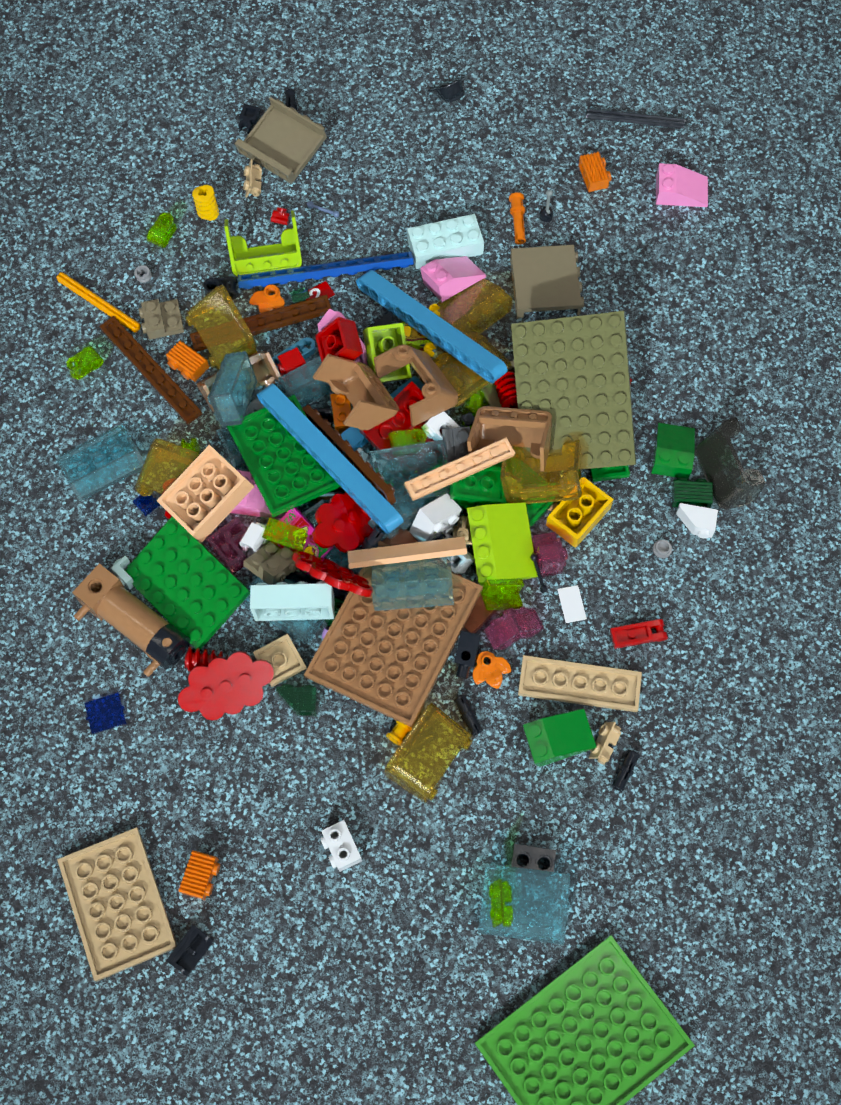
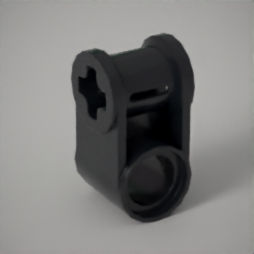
[203,276,238,301]

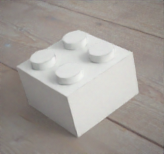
[409,493,462,542]

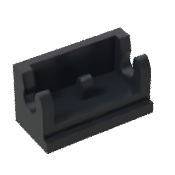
[166,925,214,977]

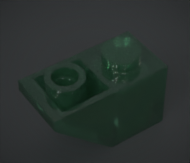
[276,684,318,716]

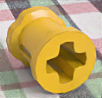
[386,720,412,746]

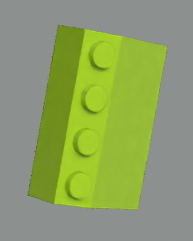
[467,502,538,587]

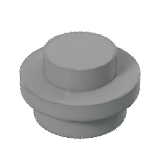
[653,540,672,558]

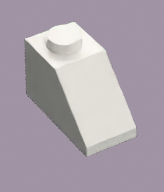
[676,503,718,538]

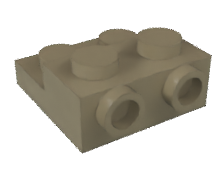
[138,299,184,340]
[243,541,298,585]

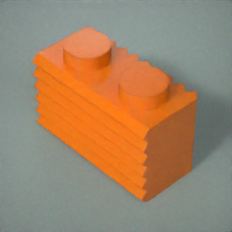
[578,152,611,192]
[166,340,209,382]
[179,850,220,900]

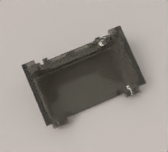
[695,417,766,510]

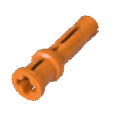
[509,192,526,245]

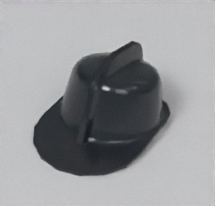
[427,77,464,102]

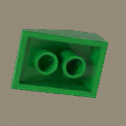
[651,423,695,479]
[523,709,597,767]

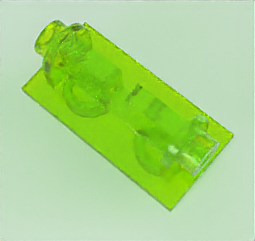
[465,390,487,413]
[489,879,513,928]

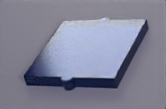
[84,693,127,735]

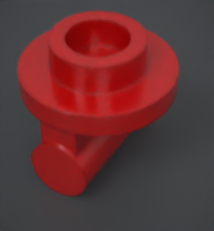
[271,207,290,226]

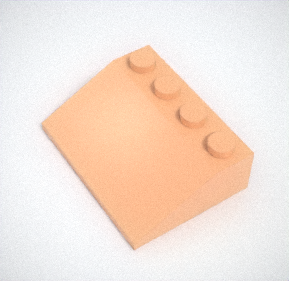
[157,445,254,543]

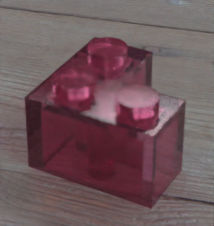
[206,517,247,574]
[532,532,568,577]
[484,607,544,650]

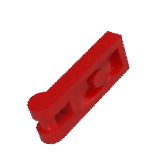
[610,619,668,649]

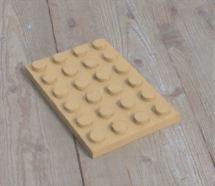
[57,827,177,982]

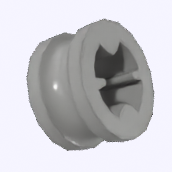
[134,265,152,283]

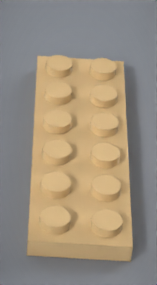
[518,655,642,712]

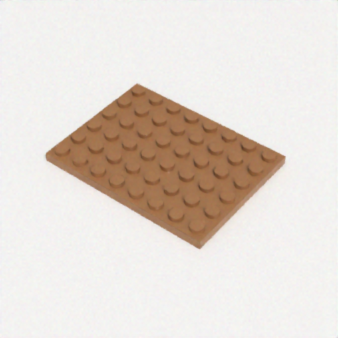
[304,541,483,728]

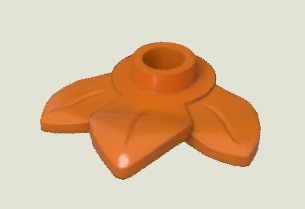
[249,285,285,314]
[472,651,511,689]

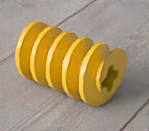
[192,185,219,221]

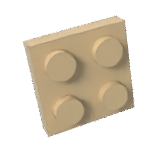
[253,634,307,687]

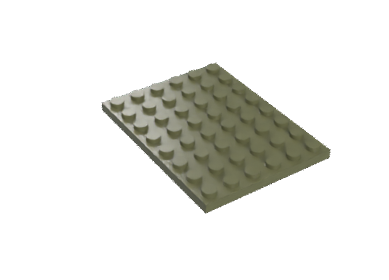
[511,311,636,473]

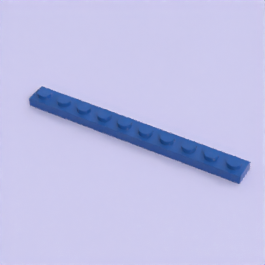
[238,252,414,289]

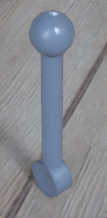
[307,201,340,218]

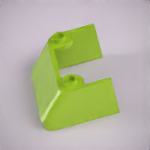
[224,210,302,277]

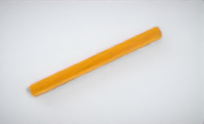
[56,272,141,333]

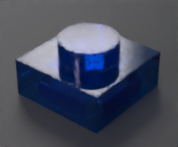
[132,490,160,517]

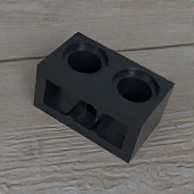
[510,844,556,881]

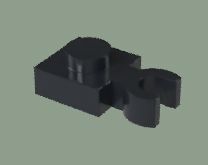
[238,104,261,133]

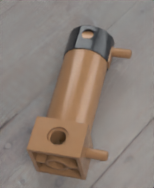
[72,564,191,677]

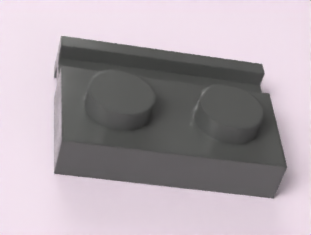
[442,427,470,464]

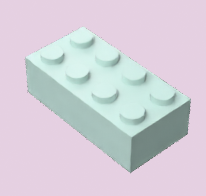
[407,214,484,269]
[250,581,334,621]

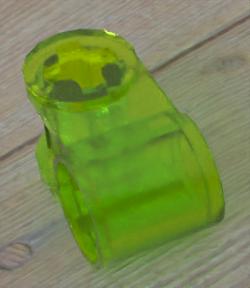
[147,212,176,248]
[66,346,104,380]
[388,429,427,454]

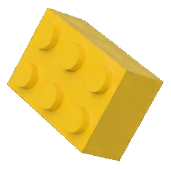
[546,477,614,548]

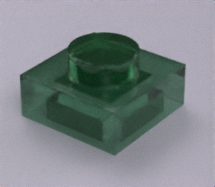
[289,287,310,303]

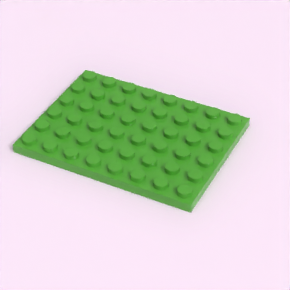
[474,936,695,1105]

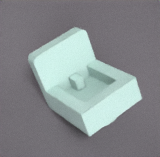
[111,556,134,590]

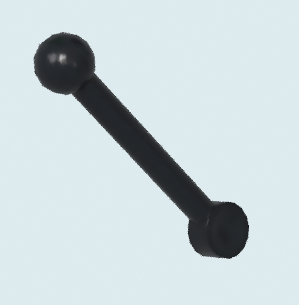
[530,554,547,593]

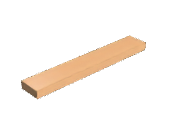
[404,437,515,501]
[348,537,467,569]

